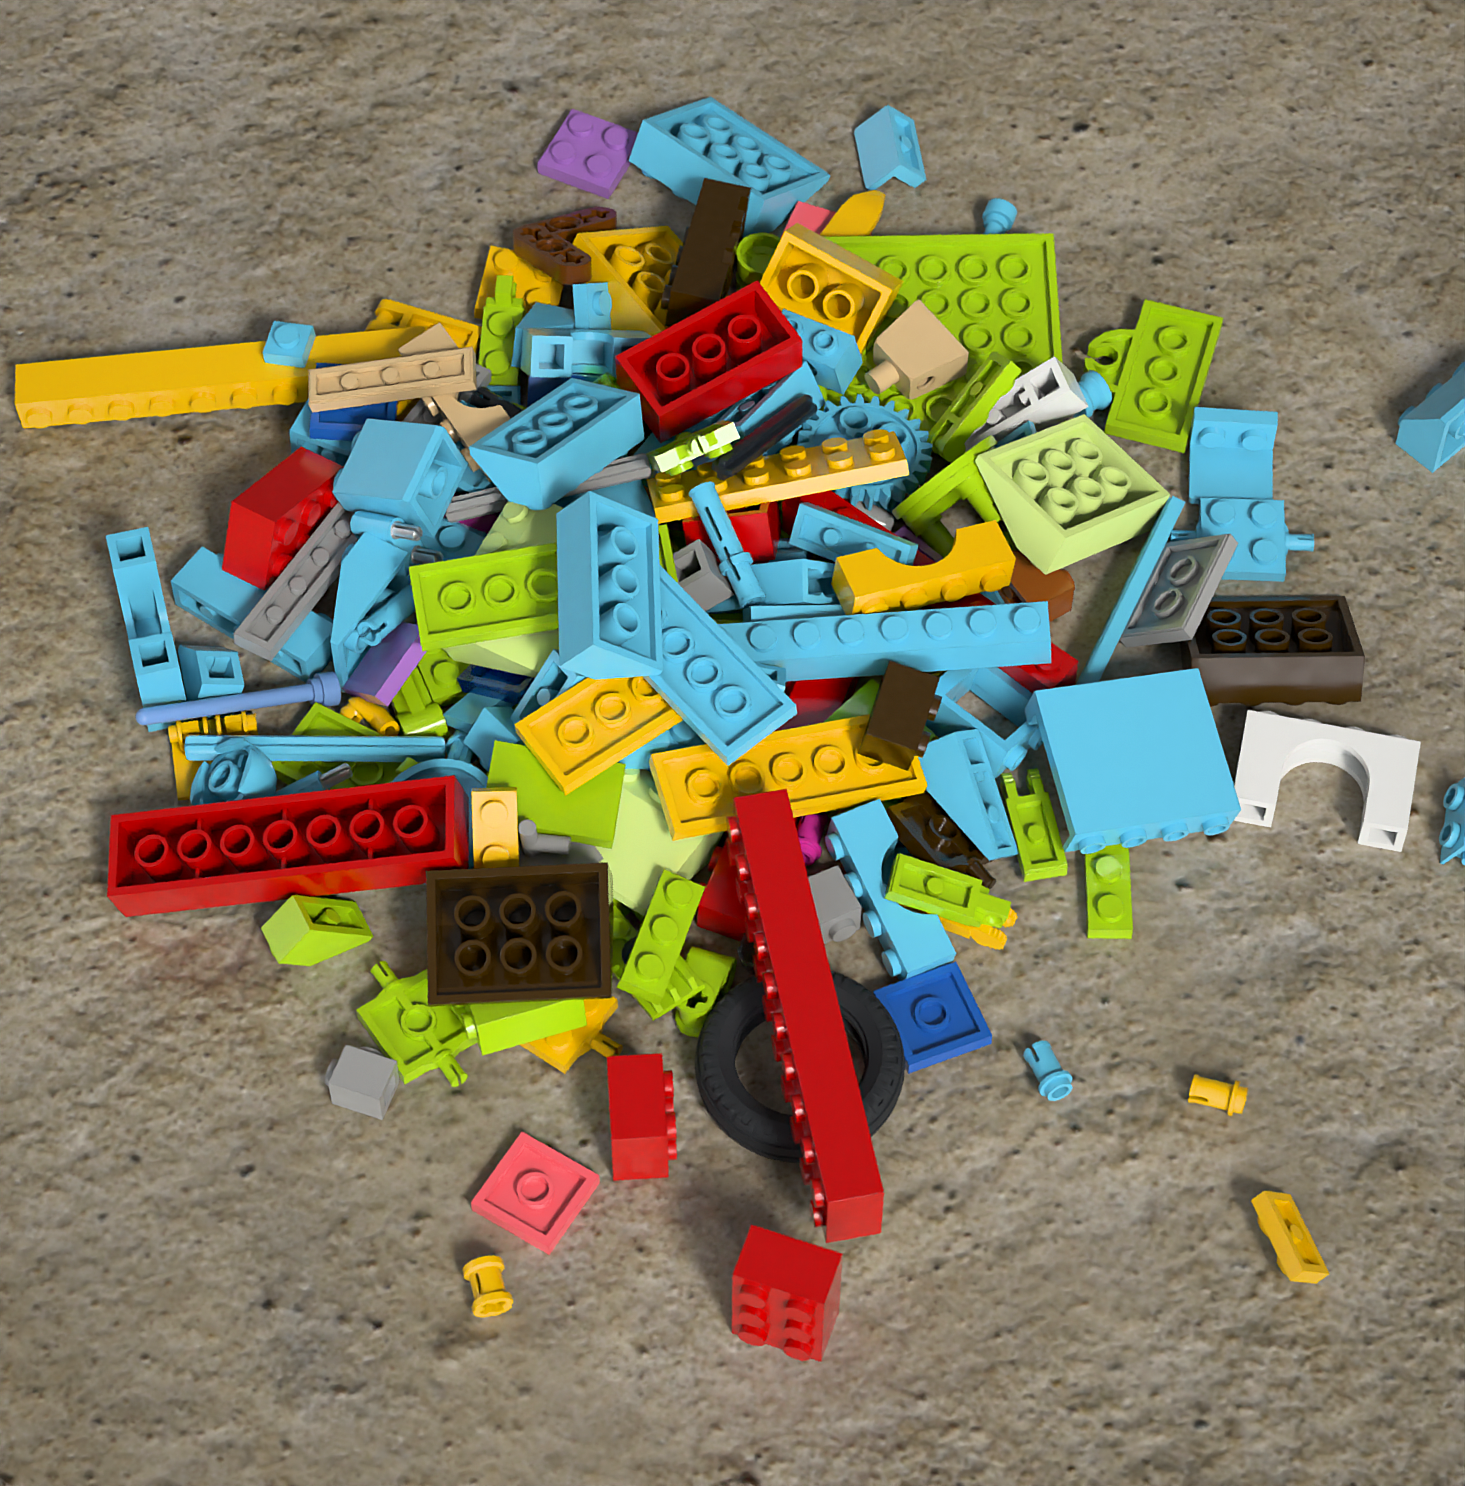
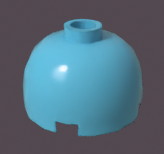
[190,738,277,805]

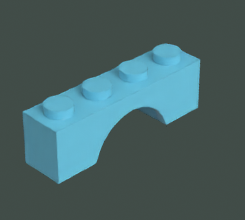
[825,799,956,981]

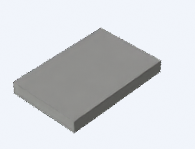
[1120,533,1238,648]

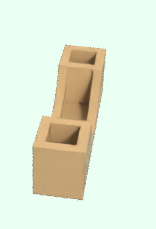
[398,322,511,482]

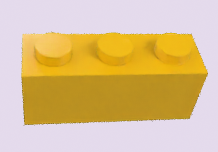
[760,223,904,355]

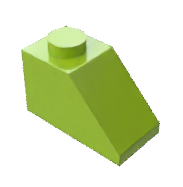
[261,895,374,966]

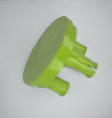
[892,435,1003,558]

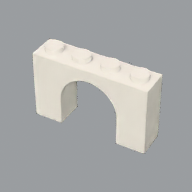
[1234,710,1421,852]

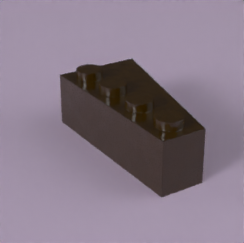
[661,178,751,327]

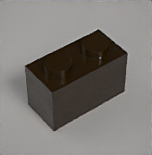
[858,661,942,771]

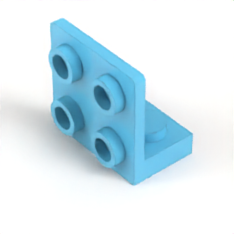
[1188,407,1278,504]

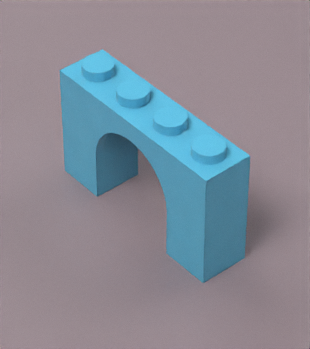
[106,527,191,732]

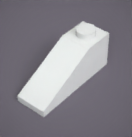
[964,357,1089,453]

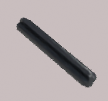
[712,394,817,480]

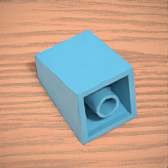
[332,418,468,538]

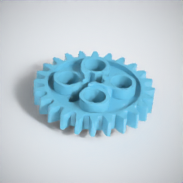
[797,394,932,510]

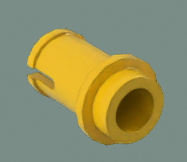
[1188,1074,1248,1117]

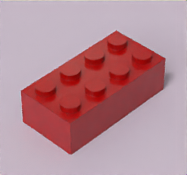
[615,280,802,443]

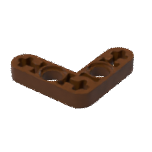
[513,207,617,285]

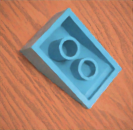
[330,531,410,693]

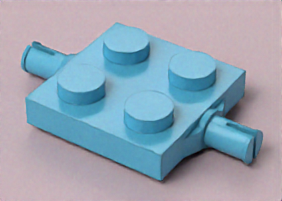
[1170,498,1314,582]

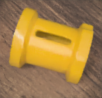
[462,1256,513,1317]

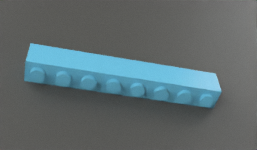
[718,601,1051,682]

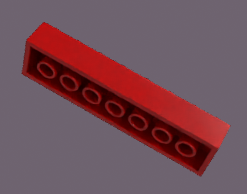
[107,775,469,917]

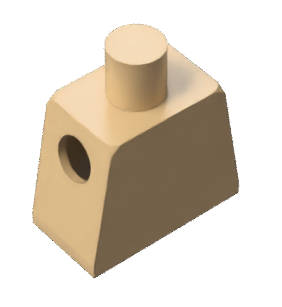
[865,300,969,399]

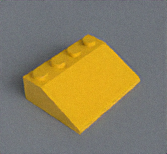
[572,226,729,336]

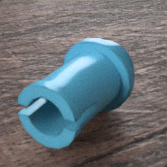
[1023,1040,1073,1101]

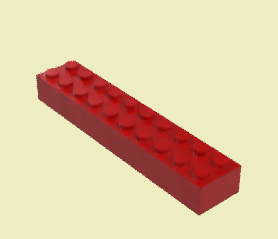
[726,789,884,1243]

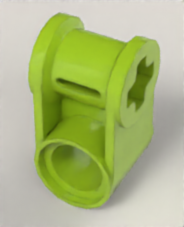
[675,946,737,1037]

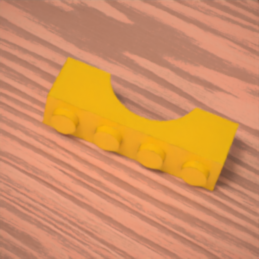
[831,520,1016,615]

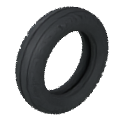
[695,970,905,1163]

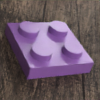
[537,109,638,199]

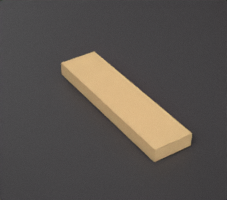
[309,347,477,412]

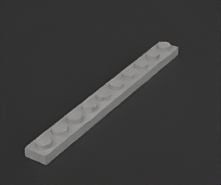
[233,364,491,661]

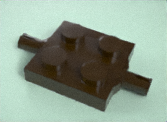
[886,791,996,890]

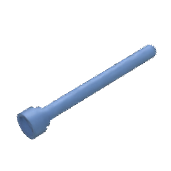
[135,671,341,726]

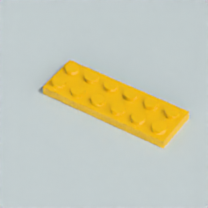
[647,429,909,524]
[648,714,927,841]

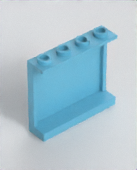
[1024,668,1241,854]

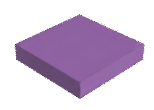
[342,622,427,706]

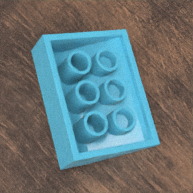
[629,97,830,239]

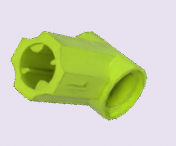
[391,667,449,739]

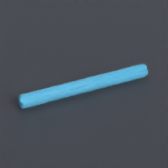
[184,735,446,762]

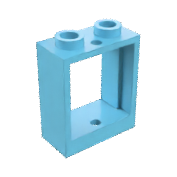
[925,667,1043,778]

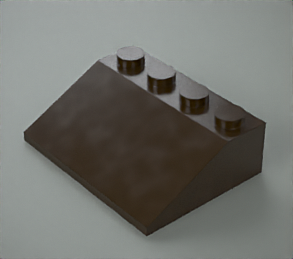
[1180,596,1365,707]
[426,862,614,1007]

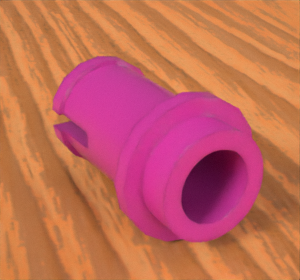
[797,812,828,866]

